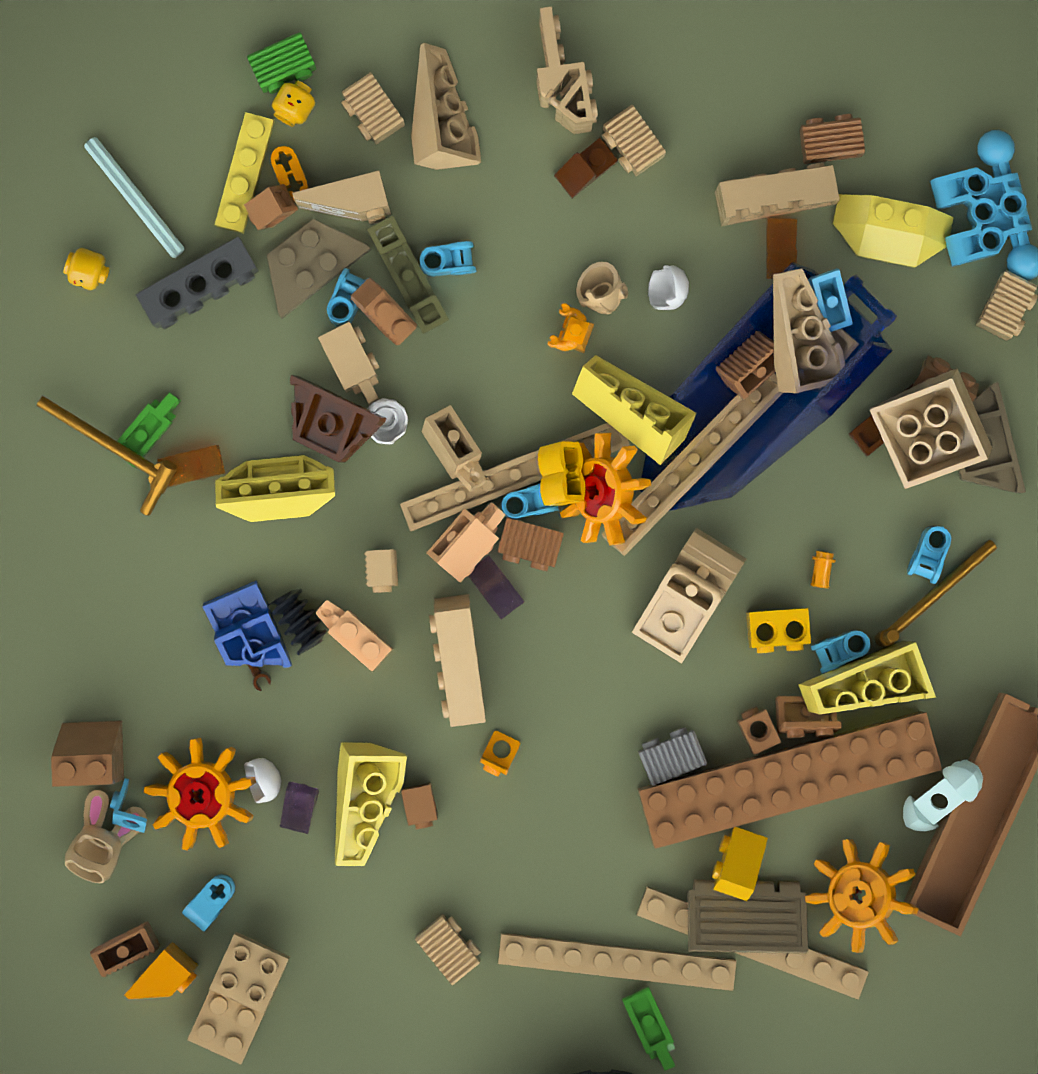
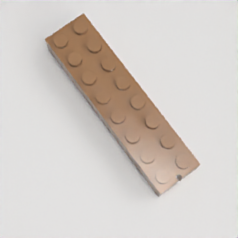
[903,693,1038,937]

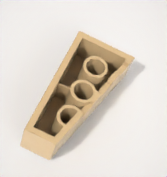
[715,162,840,227]
[429,594,486,727]

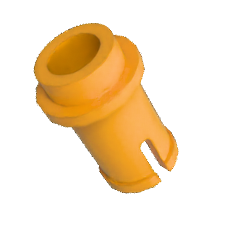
[810,551,836,589]

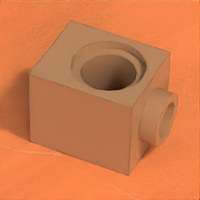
[244,184,298,230]
[737,706,781,755]
[401,783,438,829]

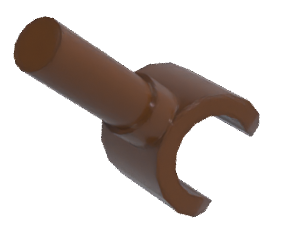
[247,664,271,691]

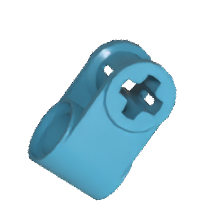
[419,241,477,277]
[327,268,369,327]
[501,484,559,520]
[907,526,951,584]
[810,630,870,673]
[182,874,235,932]

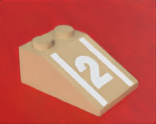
[292,170,391,224]

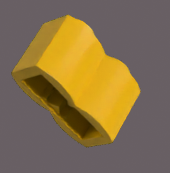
[538,441,586,506]

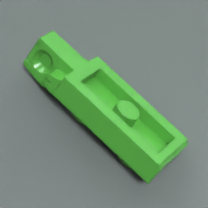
[117,392,181,468]
[622,986,675,1071]

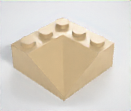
[869,368,992,489]

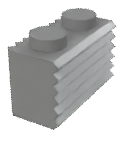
[638,727,707,786]

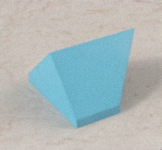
[808,268,853,332]

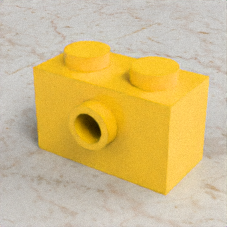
[712,827,768,901]

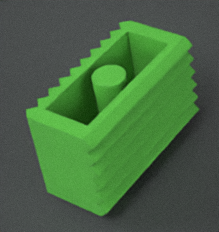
[247,32,316,94]

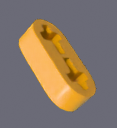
[270,146,309,201]

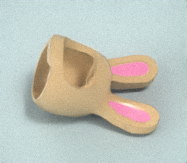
[65,790,147,884]

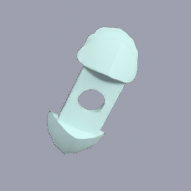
[903,760,983,832]

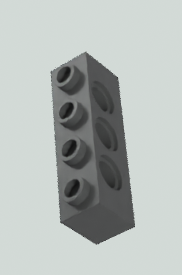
[135,236,259,329]

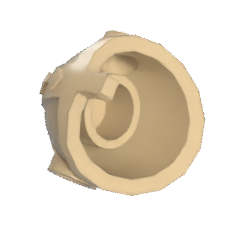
[576,262,628,315]

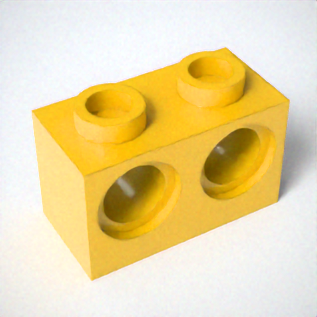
[746,608,811,653]

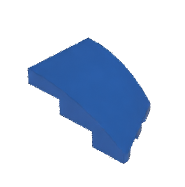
[203,580,292,668]

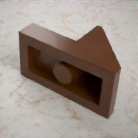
[554,138,618,199]

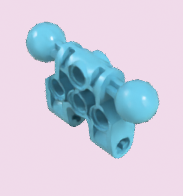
[930,130,1038,281]

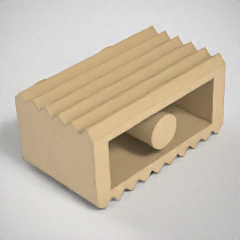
[341,72,405,145]
[601,105,666,176]
[976,270,1038,341]
[364,549,398,593]
[415,914,481,986]

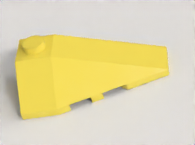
[335,742,407,866]

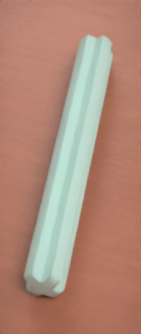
[84,137,185,258]

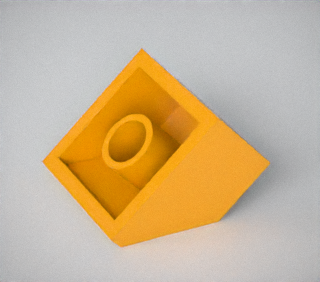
[124,942,199,999]

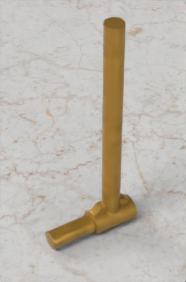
[37,396,177,516]
[875,540,997,647]

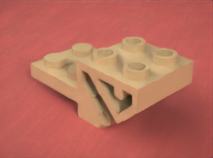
[536,6,598,134]
[632,528,747,664]
[187,932,290,1064]

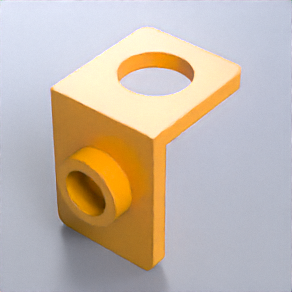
[480,730,520,777]

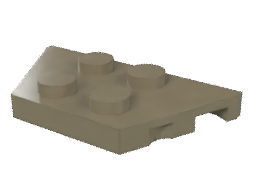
[267,219,371,319]
[958,382,1026,494]

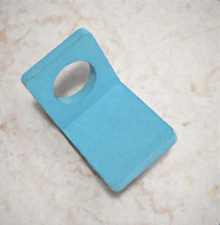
[110,778,147,833]

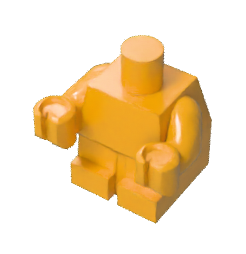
[547,303,594,353]

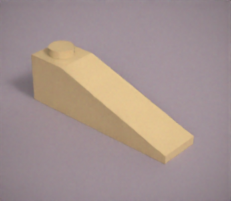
[411,43,481,170]
[773,268,848,393]

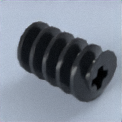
[268,589,327,656]

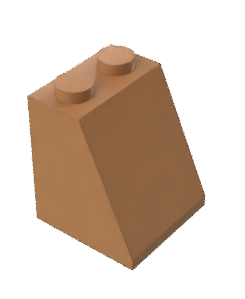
[51,721,124,787]

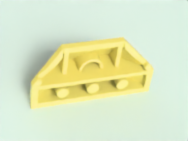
[833,194,954,268]
[215,455,335,522]

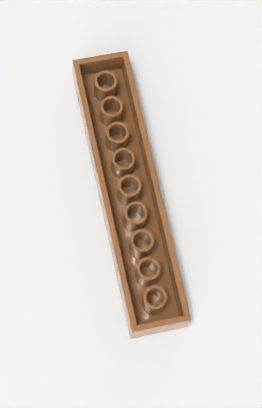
[637,711,942,849]

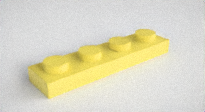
[214,112,275,234]

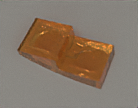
[766,218,797,279]
[157,445,225,488]

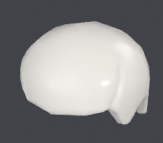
[648,265,689,310]
[367,398,408,445]
[244,758,281,804]

